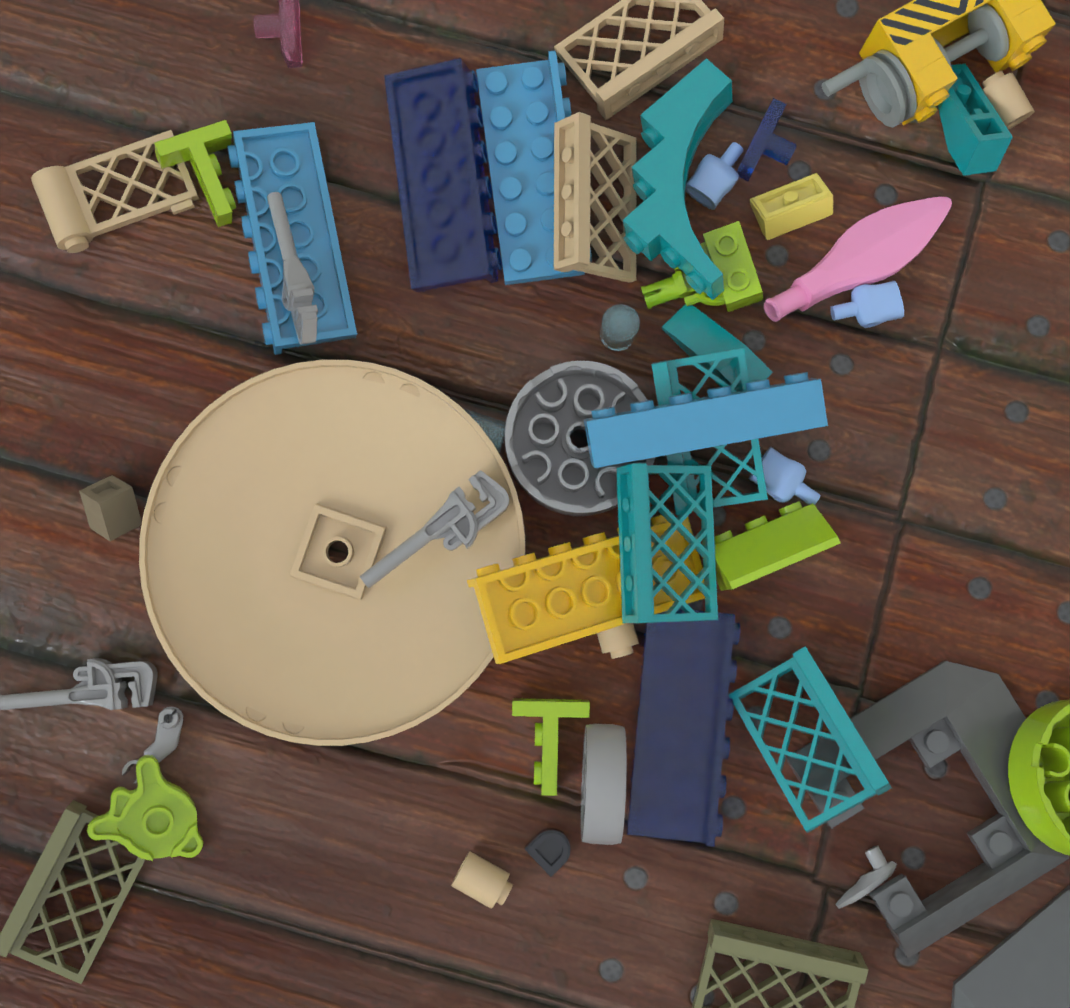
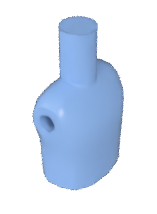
[685,142,744,210]
[830,281,904,328]
[748,447,821,505]

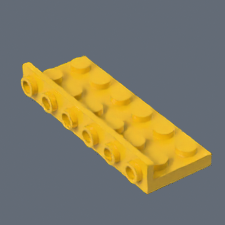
[467,512,705,664]

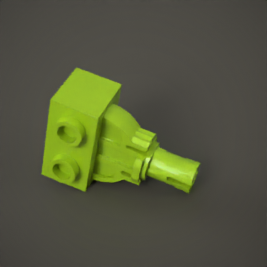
[641,221,763,312]

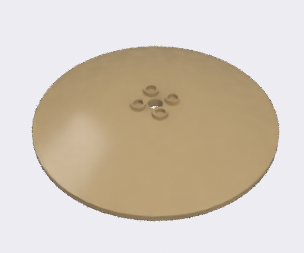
[139,360,525,746]

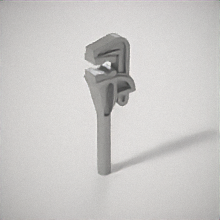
[267,192,318,345]
[360,470,509,588]
[0,658,158,710]

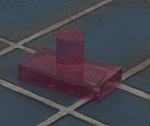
[253,0,303,68]

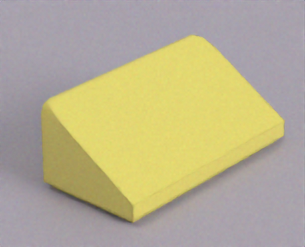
[750,173,833,240]

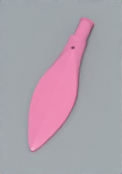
[764,197,952,322]

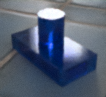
[737,98,797,181]

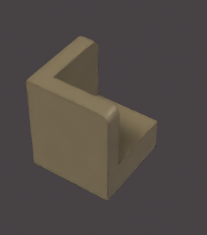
[79,475,142,541]

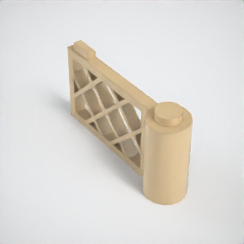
[31,130,199,253]

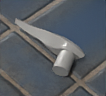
[835,845,897,909]

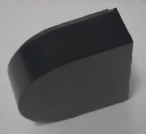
[524,828,571,877]

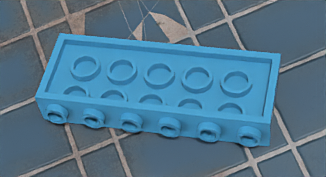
[476,51,592,285]
[227,122,357,355]

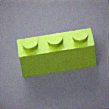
[714,501,841,591]

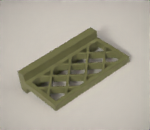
[0,800,145,984]
[692,919,869,1008]

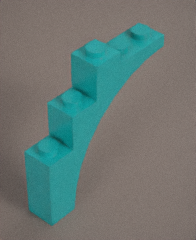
[623,58,733,300]

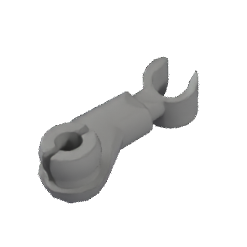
[122,707,183,783]

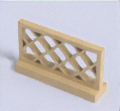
[554,0,724,120]
[554,112,636,283]

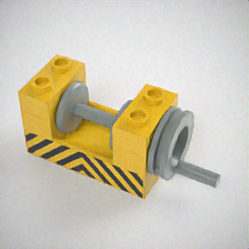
[822,0,1056,128]

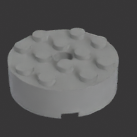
[505,361,655,516]

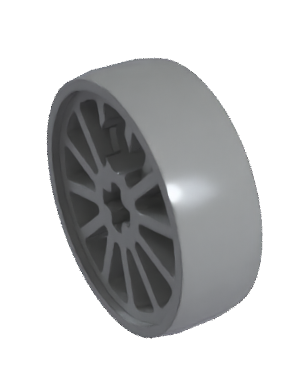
[581,723,627,845]

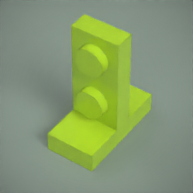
[154,120,236,227]
[512,698,590,796]

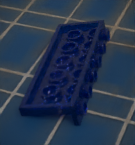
[384,58,502,292]
[626,609,740,847]

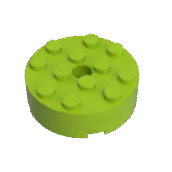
[1008,699,1070,856]

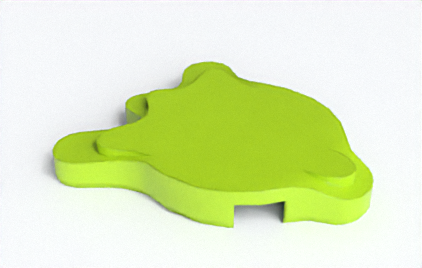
[87,755,203,861]

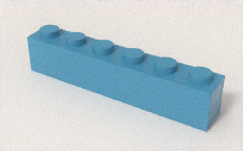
[584,372,828,468]

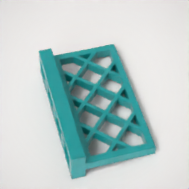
[651,347,768,515]
[616,463,718,623]
[729,646,892,833]

